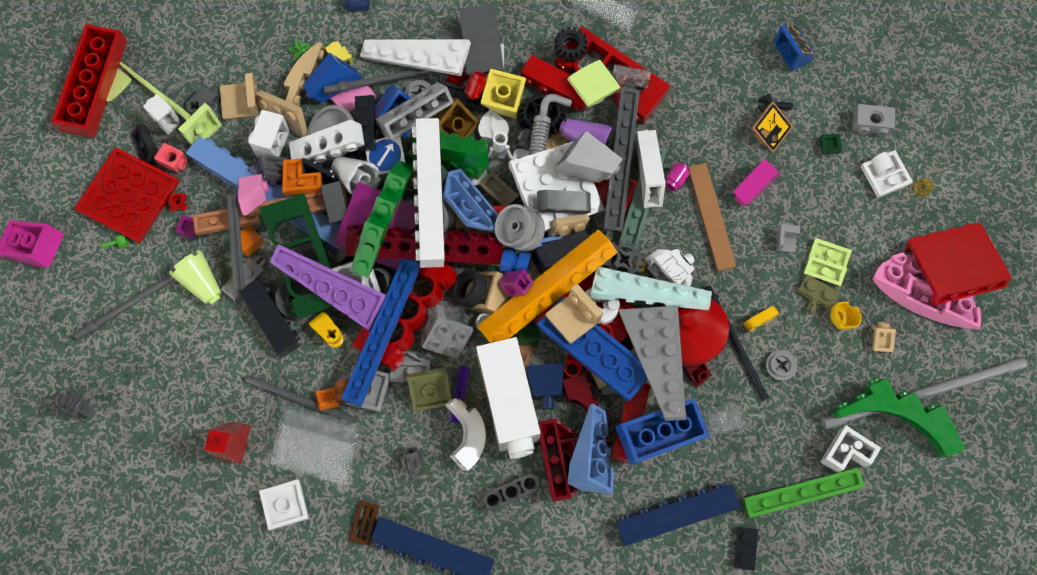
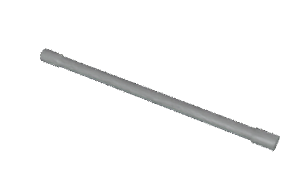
[821,357,1027,430]

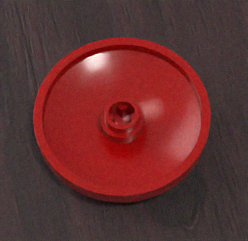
[659,299,729,366]

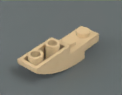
[284,42,326,106]

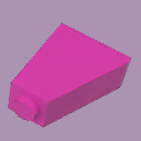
[733,159,781,206]

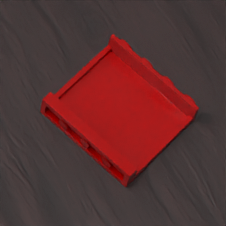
[905,222,1012,306]

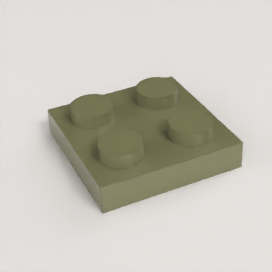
[407,367,452,412]

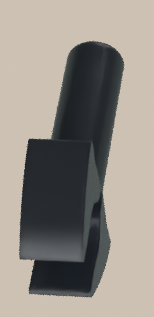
[758,94,793,112]

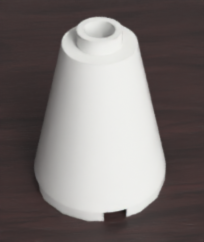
[331,157,380,196]

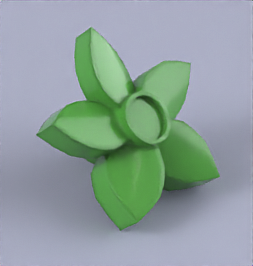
[289,40,310,61]

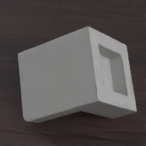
[776,224,800,253]

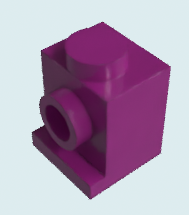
[498,269,534,296]

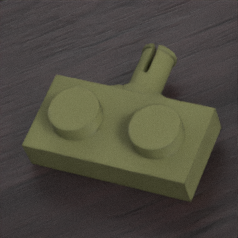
[797,274,841,314]

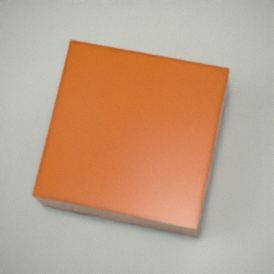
[315,387,339,410]

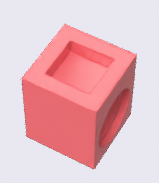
[154,143,188,174]

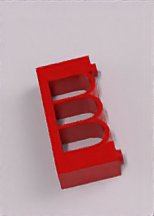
[555,26,670,124]
[352,259,458,372]

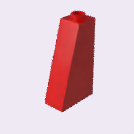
[204,421,251,464]

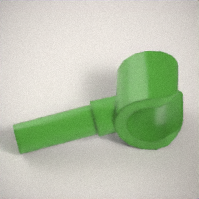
[101,235,130,249]

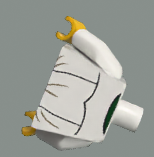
[634,249,694,287]

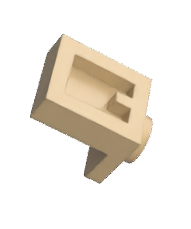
[871,322,896,352]

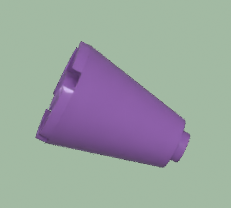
[559,119,613,146]

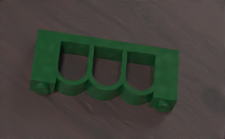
[258,193,334,319]

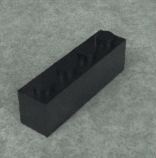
[238,279,301,358]

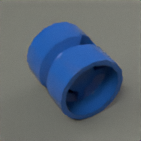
[500,248,531,273]

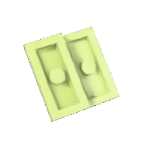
[567,60,621,107]
[804,238,852,286]

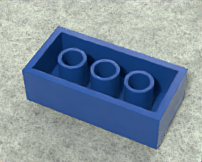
[615,398,709,466]

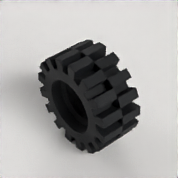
[554,27,588,63]

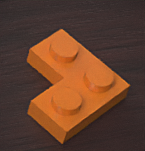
[282,158,322,196]

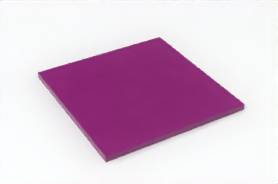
[333,182,418,270]

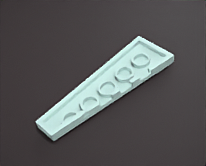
[590,267,712,310]

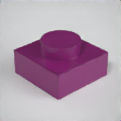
[175,215,196,240]

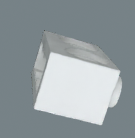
[143,94,182,135]

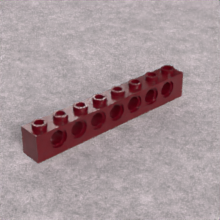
[346,225,503,264]

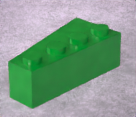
[412,130,489,180]

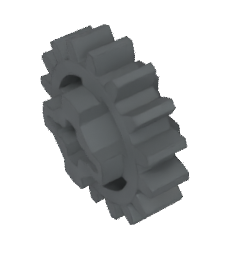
[603,240,645,275]
[52,391,96,419]

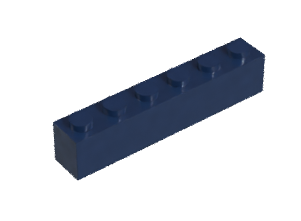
[616,483,741,547]
[371,517,495,575]

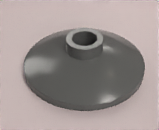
[275,281,310,319]

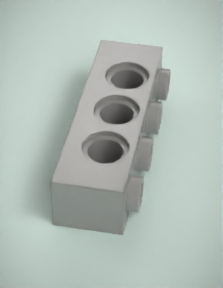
[376,82,454,140]

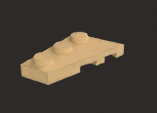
[256,90,308,138]

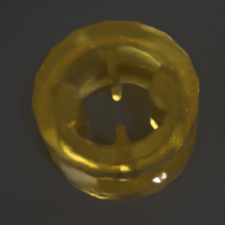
[914,179,934,197]

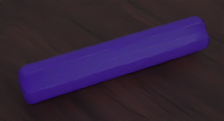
[450,366,470,424]

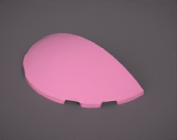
[872,252,981,330]

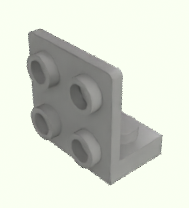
[421,305,473,359]

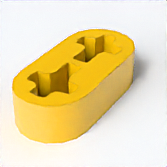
[743,306,779,332]

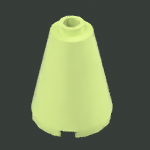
[169,250,221,305]

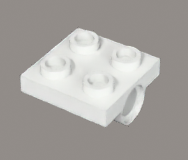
[860,150,913,198]

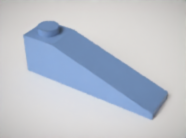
[568,404,614,494]

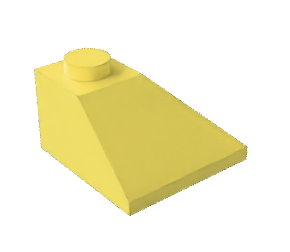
[481,69,526,119]

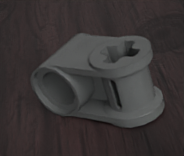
[186,85,221,115]

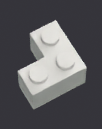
[820,426,881,473]

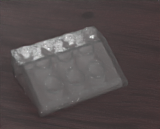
[270,404,364,486]

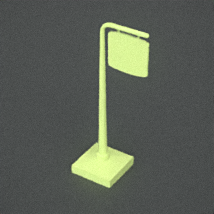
[106,61,222,146]

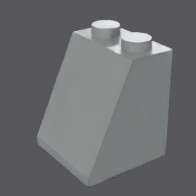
[554,131,622,183]

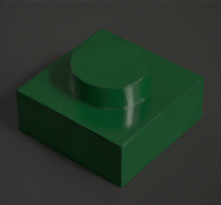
[819,134,842,155]
[518,325,539,346]

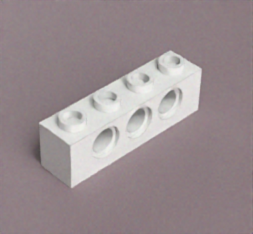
[289,120,364,163]

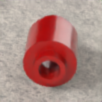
[464,71,487,100]

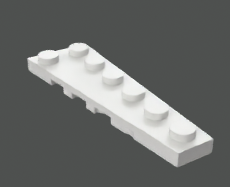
[360,39,471,76]

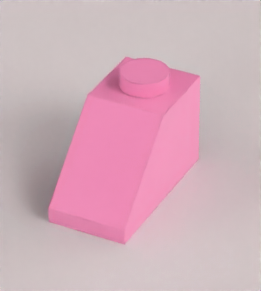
[238,174,269,215]

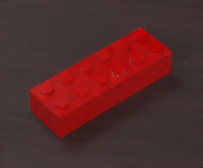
[51,24,127,138]

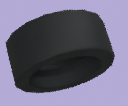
[451,269,487,308]

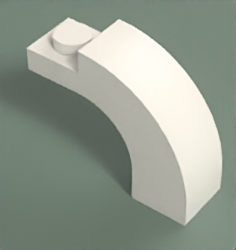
[445,398,486,471]

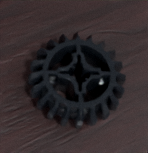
[517,92,567,139]

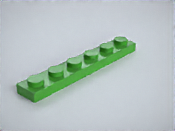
[743,468,865,519]

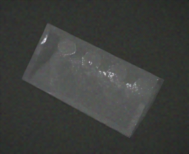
[568,0,648,32]

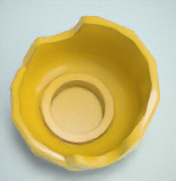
[830,302,862,330]

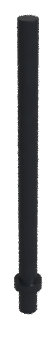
[704,285,769,401]

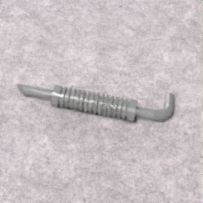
[529,94,572,155]

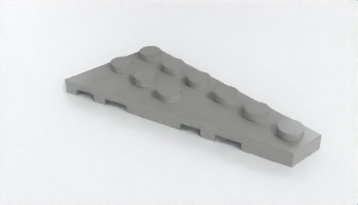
[618,306,686,421]

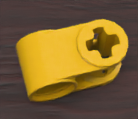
[308,311,344,348]

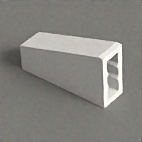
[636,130,665,208]

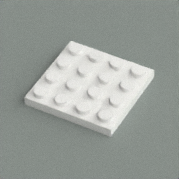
[508,142,604,231]

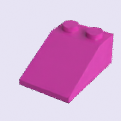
[0,220,64,268]

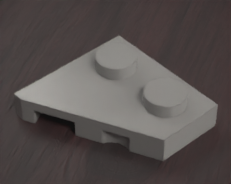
[390,351,431,382]

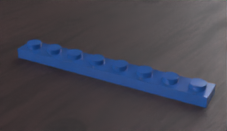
[341,259,420,407]

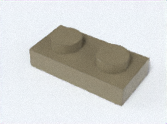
[479,171,519,206]

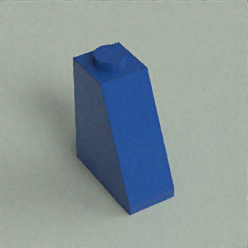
[302,53,362,103]

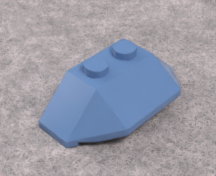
[443,169,498,231]

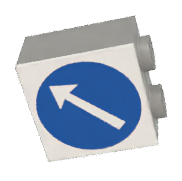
[366,135,408,184]

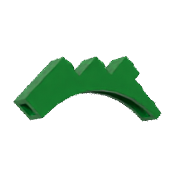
[350,161,415,278]
[832,377,965,457]

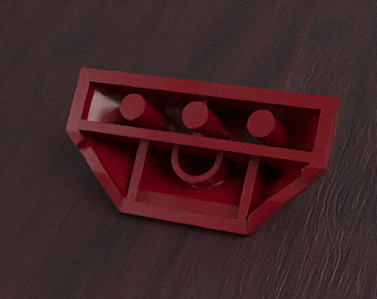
[538,418,579,502]

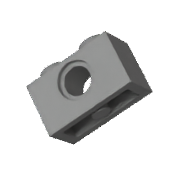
[853,104,895,137]

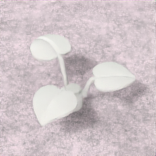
[468,110,529,186]

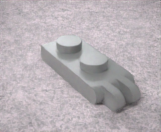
[221,255,268,302]

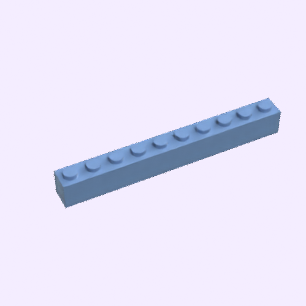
[186,136,341,253]

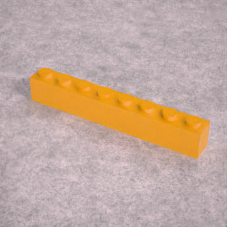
[477,229,618,343]

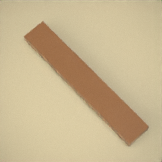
[688,163,736,272]

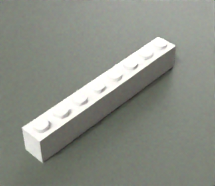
[412,118,444,268]

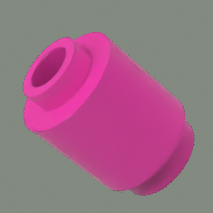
[665,163,690,192]

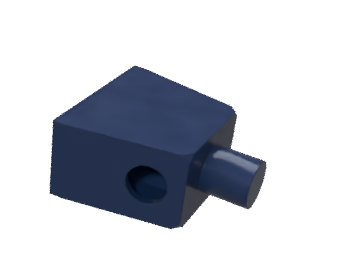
[526,363,564,410]

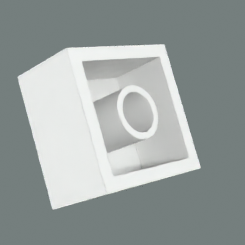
[248,110,290,158]

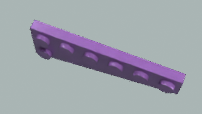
[270,244,386,330]

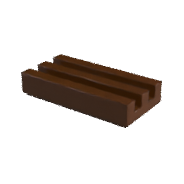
[349,501,380,546]

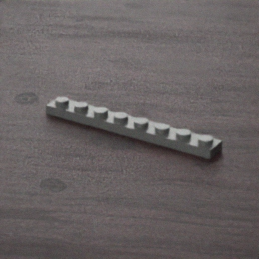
[602,87,640,233]

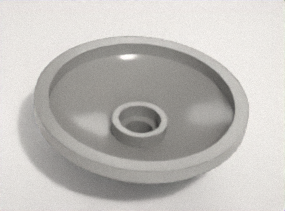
[307,105,354,161]

